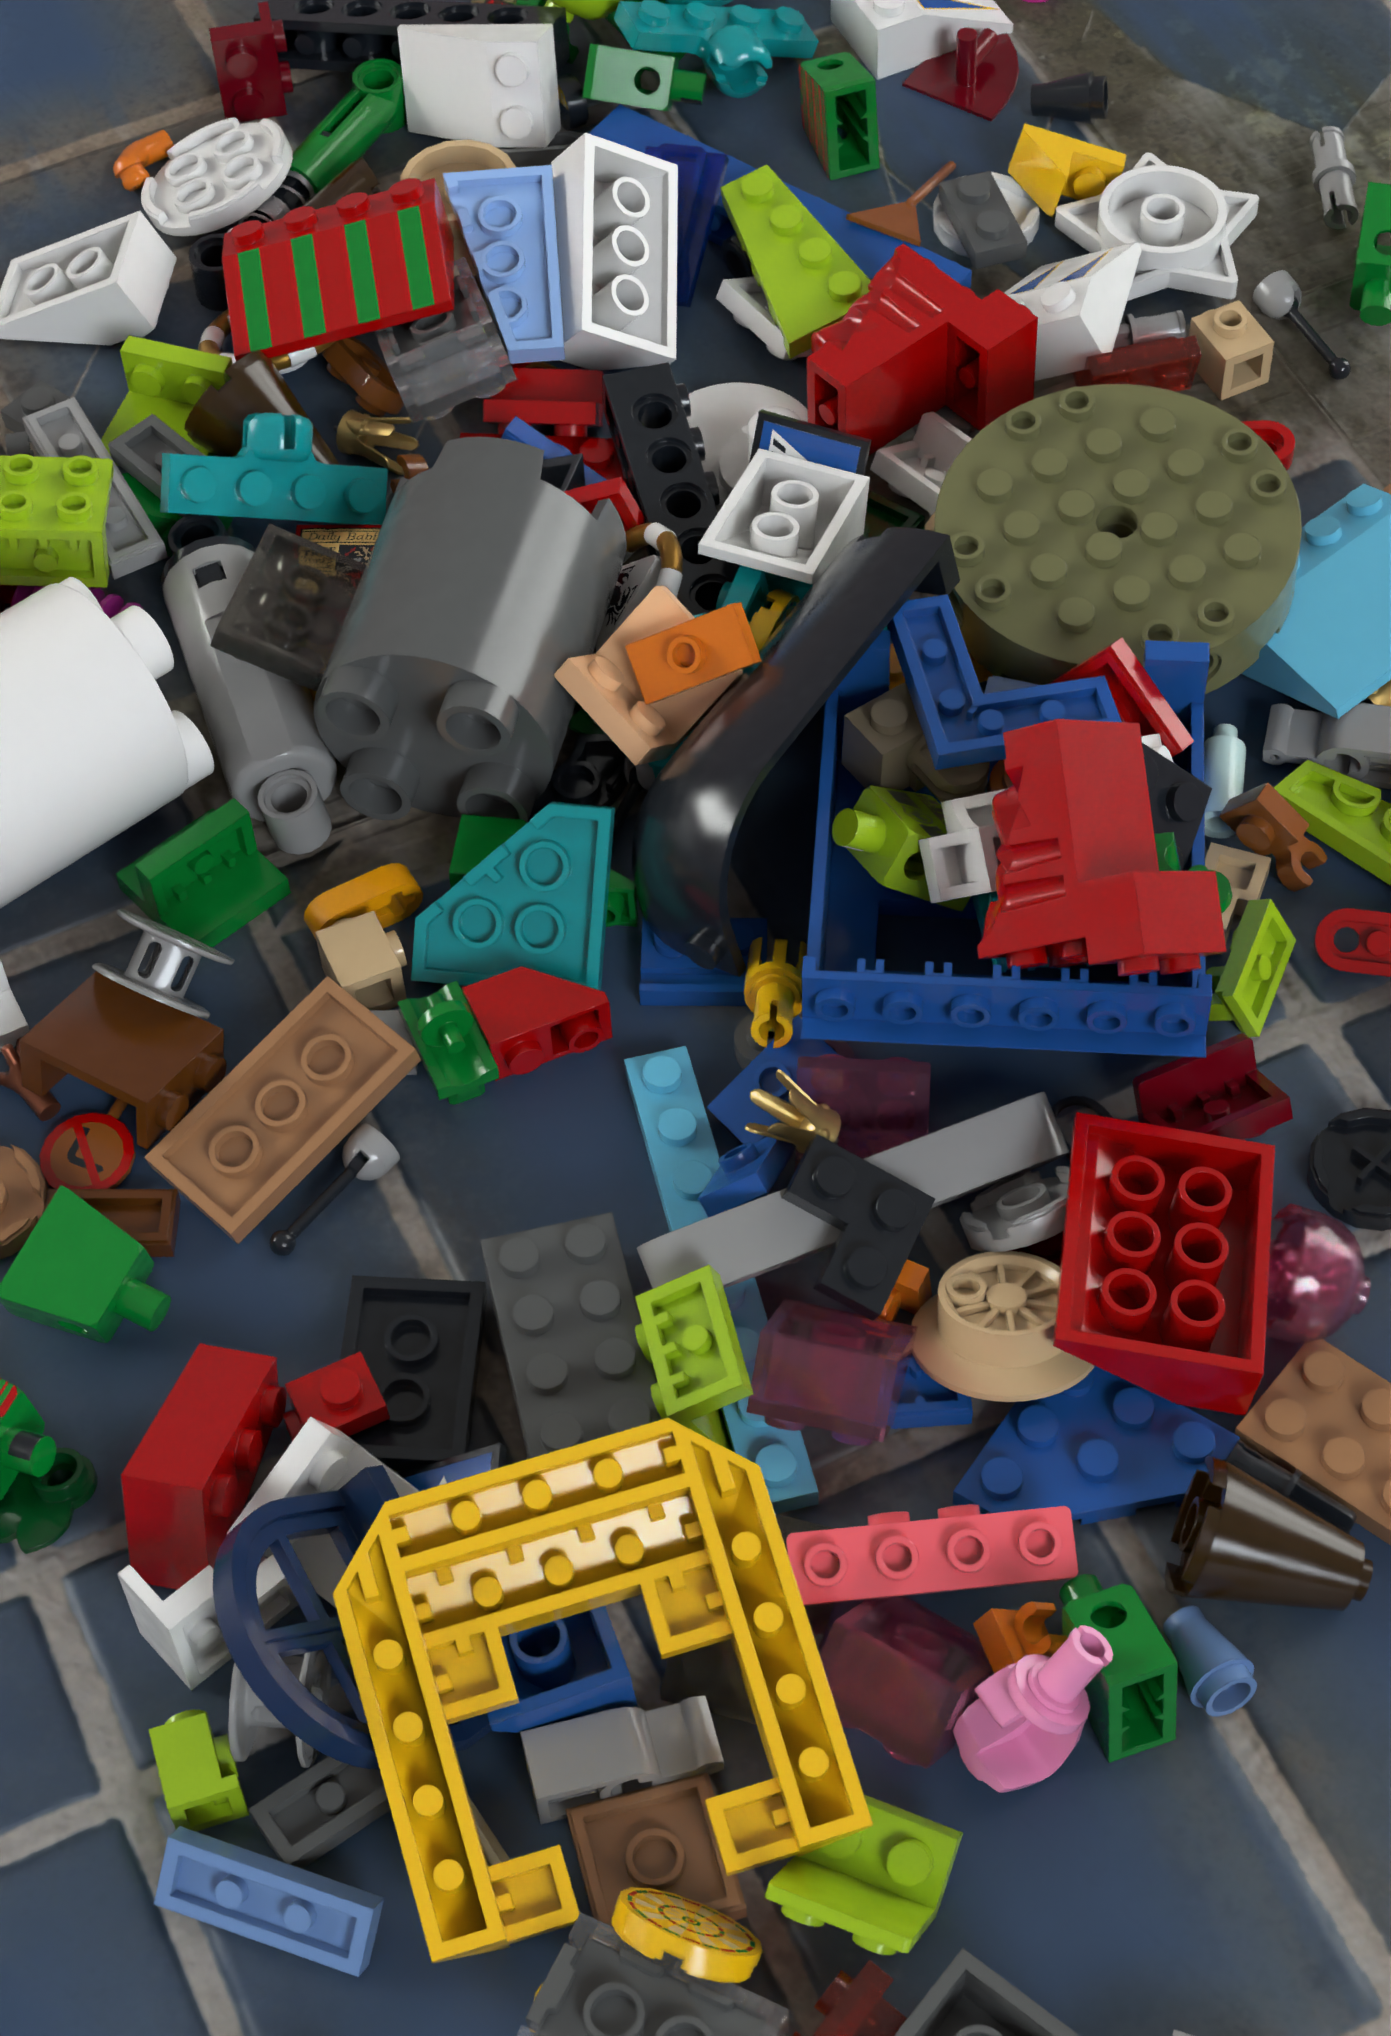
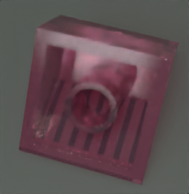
[747,1298,917,1446]
[820,1596,994,1769]

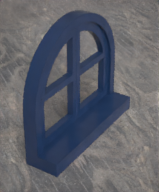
[213,1465,492,1769]

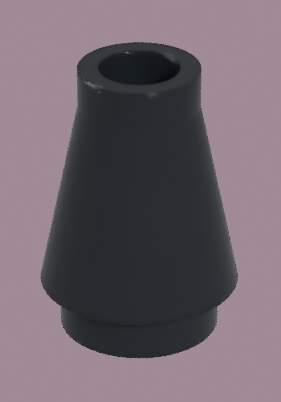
[1031,71,1109,125]

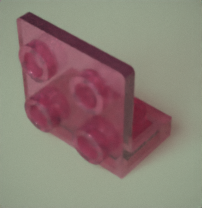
[794,1054,931,1172]

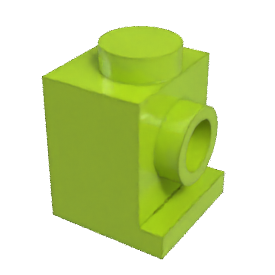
[148,1709,250,1832]

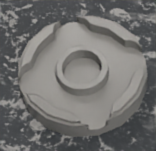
[959,1166,1070,1252]

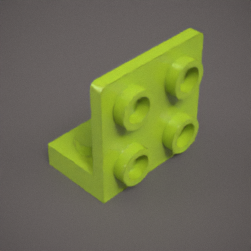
[101,335,233,466]
[0,454,114,588]
[635,1264,753,1450]
[765,1795,963,1955]

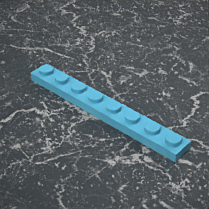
[624,1046,819,1514]

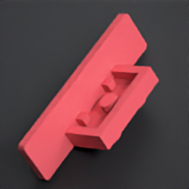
[786,1504,1078,1606]

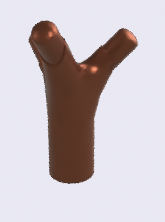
[0,1037,61,1121]

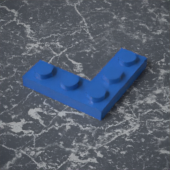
[887,594,1122,770]

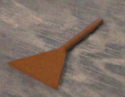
[846,161,956,247]

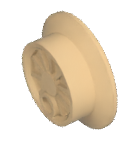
[910,1251,1094,1402]

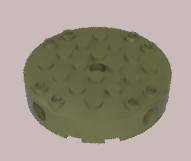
[934,384,1302,694]

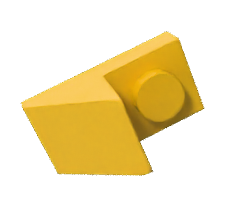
[1007,123,1127,217]

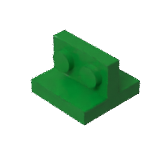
[116,798,291,957]

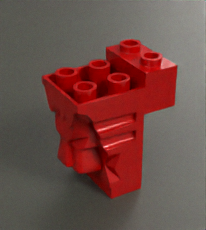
[807,243,1038,455]
[977,719,1227,976]

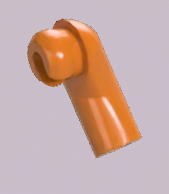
[113,130,174,191]

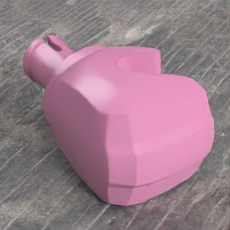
[953,1625,1113,1793]

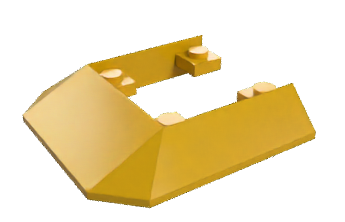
[332,1418,873,1963]

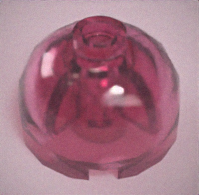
[1266,1203,1371,1344]

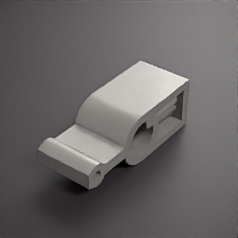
[1262,703,1391,789]
[520,1696,724,1825]

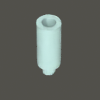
[1204,724,1246,839]

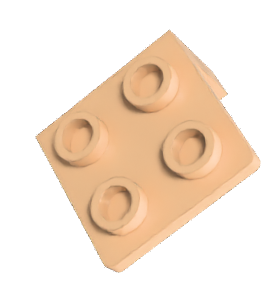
[554,585,743,766]

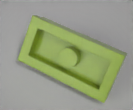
[1206,899,1296,1037]

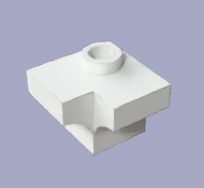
[918,788,1009,904]

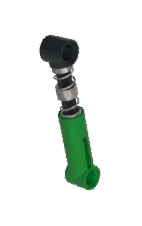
[189,59,407,311]

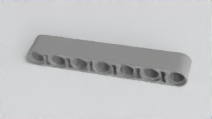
[636,1092,1070,1289]

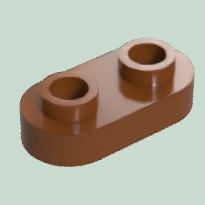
[322,337,411,417]

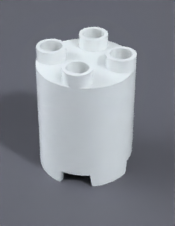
[0,577,214,909]

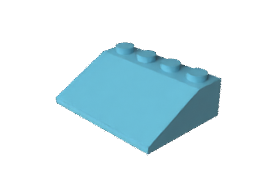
[1241,483,1391,719]

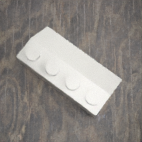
[551,132,678,371]

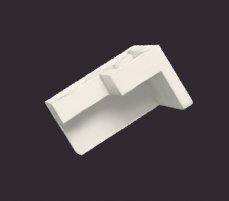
[117,1554,299,1691]

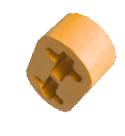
[304,863,423,941]

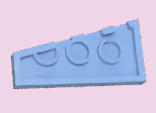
[443,165,565,364]

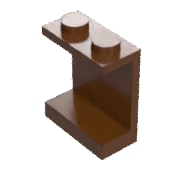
[19,971,227,1149]

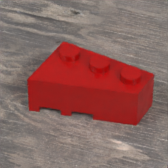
[121,1343,287,1590]

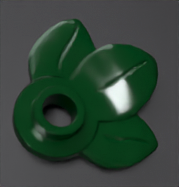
[0,1448,98,1554]

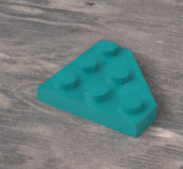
[411,802,615,991]

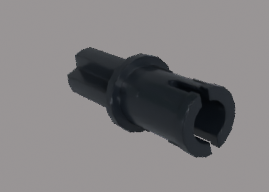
[1226,1440,1357,1534]

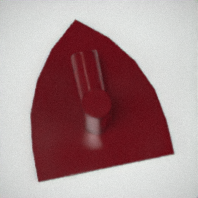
[902,27,1019,122]

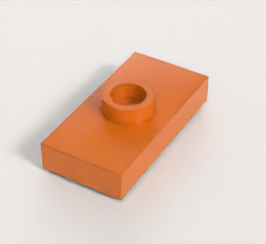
[625,602,762,705]

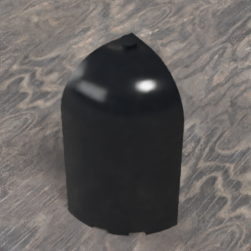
[632,527,960,977]

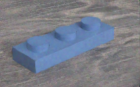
[154,1826,384,1977]

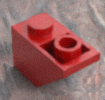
[462,966,613,1081]

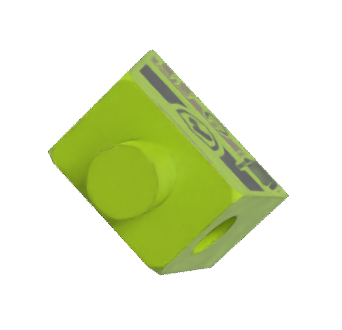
[832,785,971,911]

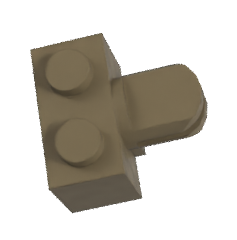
[841,681,990,802]

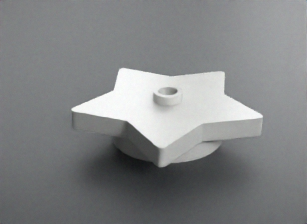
[1055,152,1259,301]

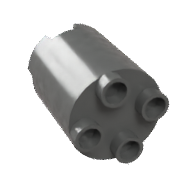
[314,437,627,822]

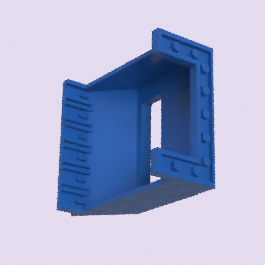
[801,630,1212,1058]

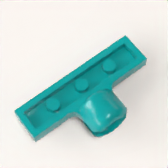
[614,0,819,99]

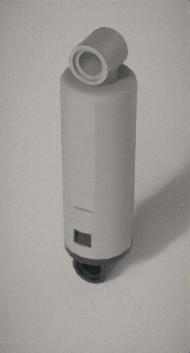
[160,514,337,855]

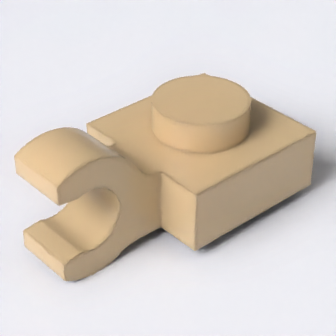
[1205,842,1271,955]

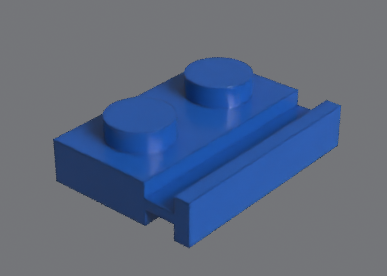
[639,917,768,1006]

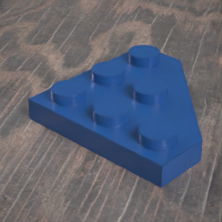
[953,1366,1241,1525]

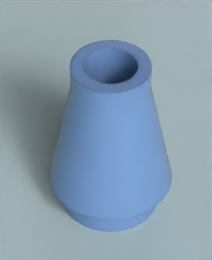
[1163,1606,1257,1717]

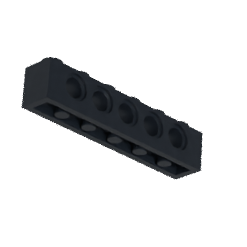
[253,0,570,75]
[602,362,740,616]

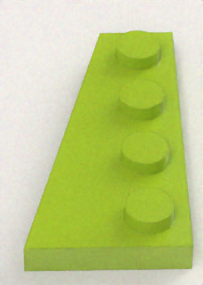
[721,164,871,359]
[1274,759,1391,885]

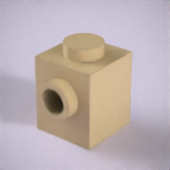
[1186,300,1274,401]
[315,911,407,1010]

